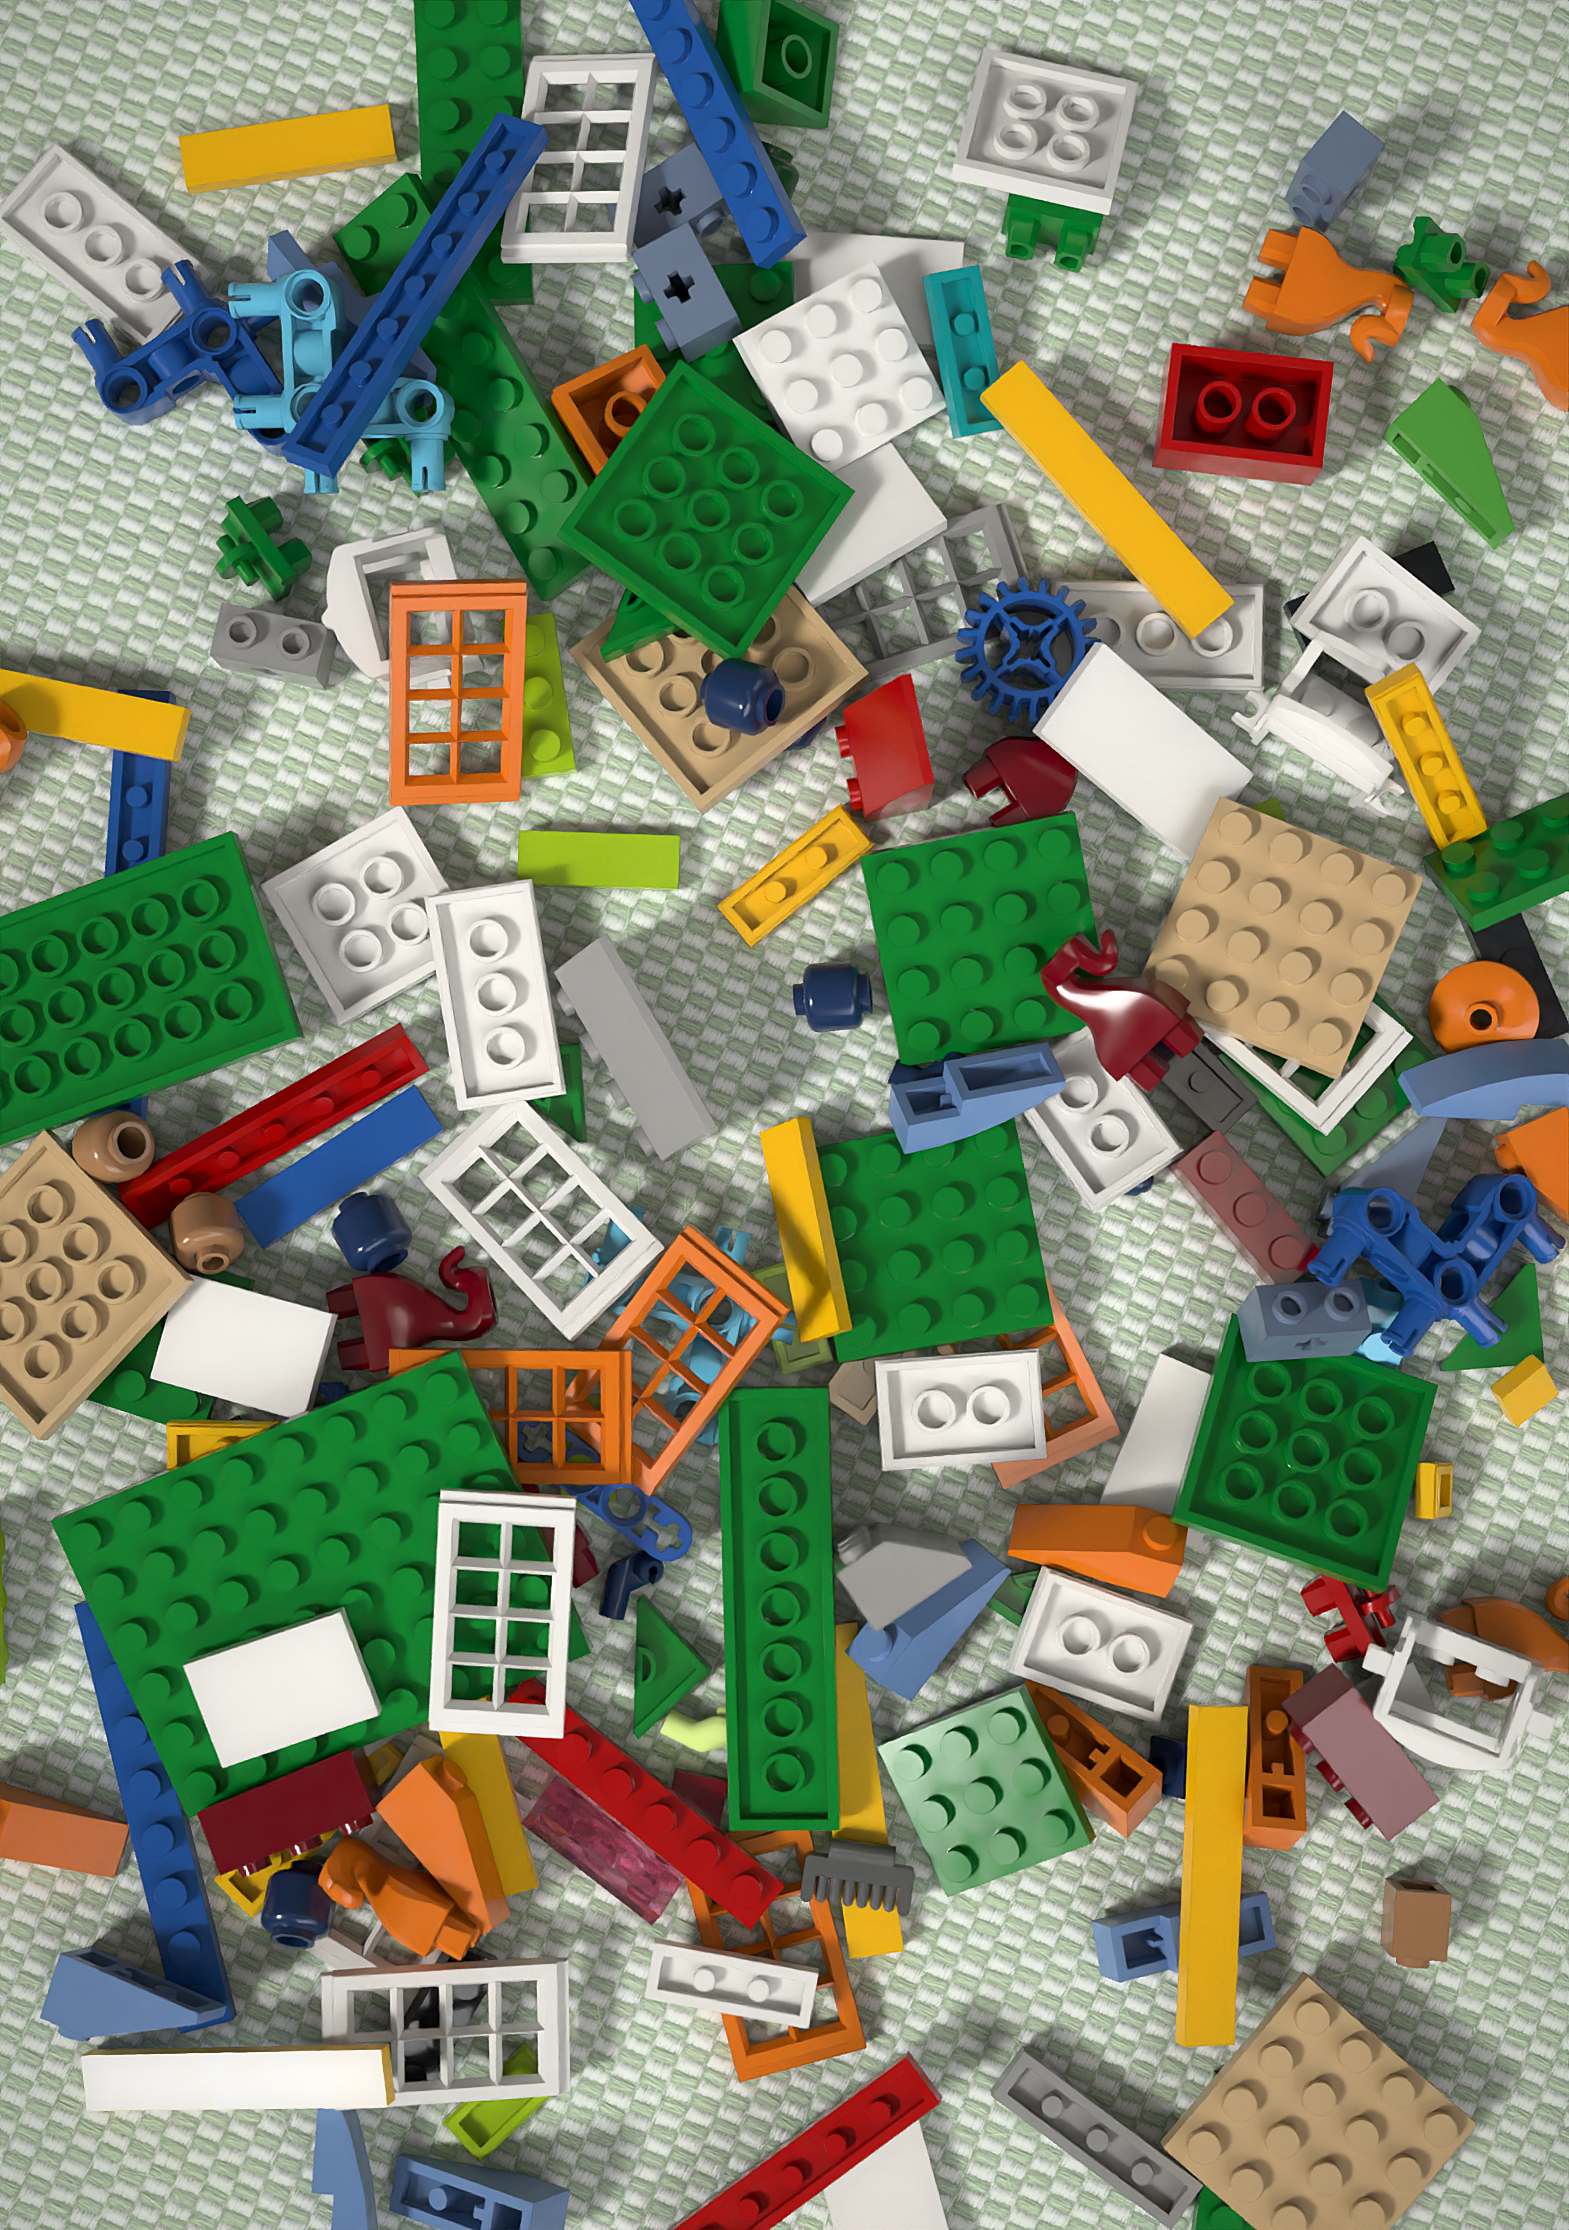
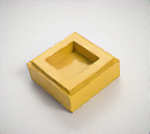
[1490,1354,1559,1427]
[1415,1461,1453,1519]

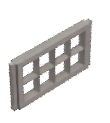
[814,502,1045,682]

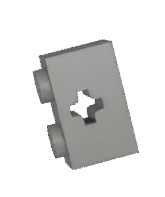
[210,602,338,691]

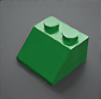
[715,0,839,130]

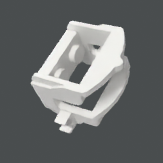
[322,523,485,710]
[1231,630,1404,818]
[1362,1610,1557,1771]

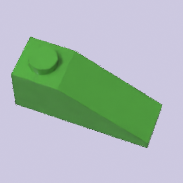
[1382,378,1515,550]

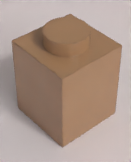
[1380,1878,1452,1969]

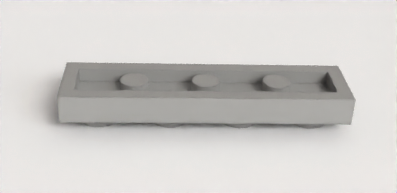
[990,2045,1203,2230]

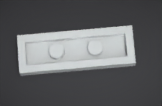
[644,1938,819,2029]

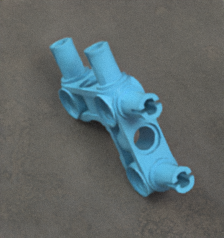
[228,269,455,494]
[584,1203,797,1446]

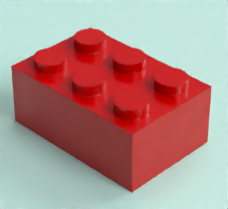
[1152,343,1334,486]

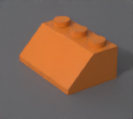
[550,343,666,479]

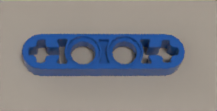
[517,1421,693,1562]

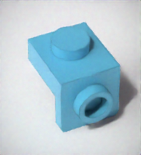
[1351,1277,1405,1370]

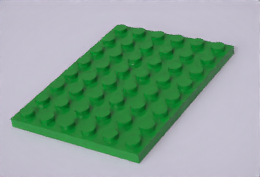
[51,1347,593,1819]

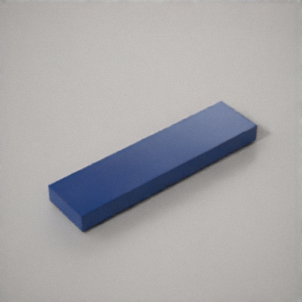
[234,1085,446,1249]

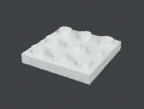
[951,47,1139,215]
[732,260,947,473]
[260,806,451,1027]

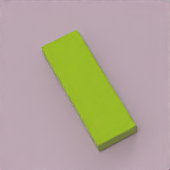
[517,830,681,891]

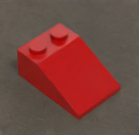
[834,673,935,823]

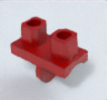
[1300,1574,1401,1663]

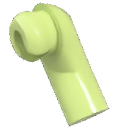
[659,1704,727,1753]

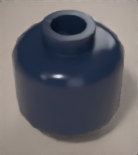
[700,658,786,736]
[793,960,873,1032]
[331,1192,412,1274]
[261,1860,336,1949]

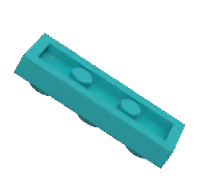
[922,265,1005,439]

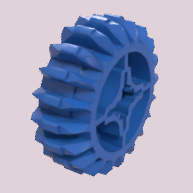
[955,576,1102,724]

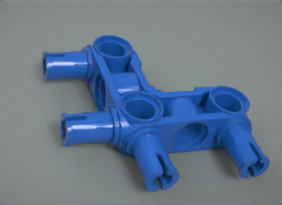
[71,259,290,457]
[1307,1174,1566,1358]

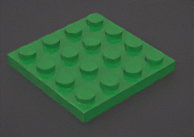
[555,359,855,660]
[859,810,1105,1066]
[816,1117,1055,1364]
[1170,1313,1438,1594]

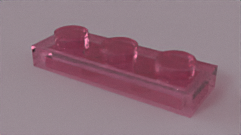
[521,1776,685,1925]

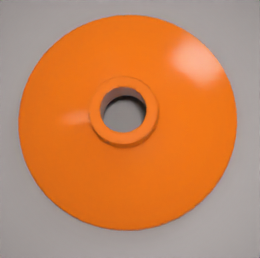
[1428,960,1540,1055]

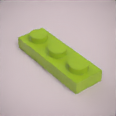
[500,612,577,781]

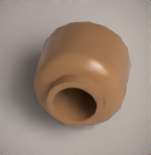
[72,1110,155,1185]
[168,1192,245,1274]

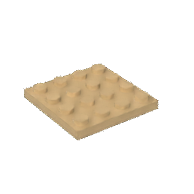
[568,584,871,815]
[1141,796,1424,1080]
[0,1131,196,1440]
[1160,1971,1477,2230]

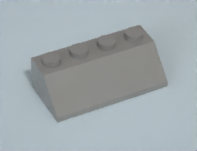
[552,933,719,1163]
[834,1521,972,1632]

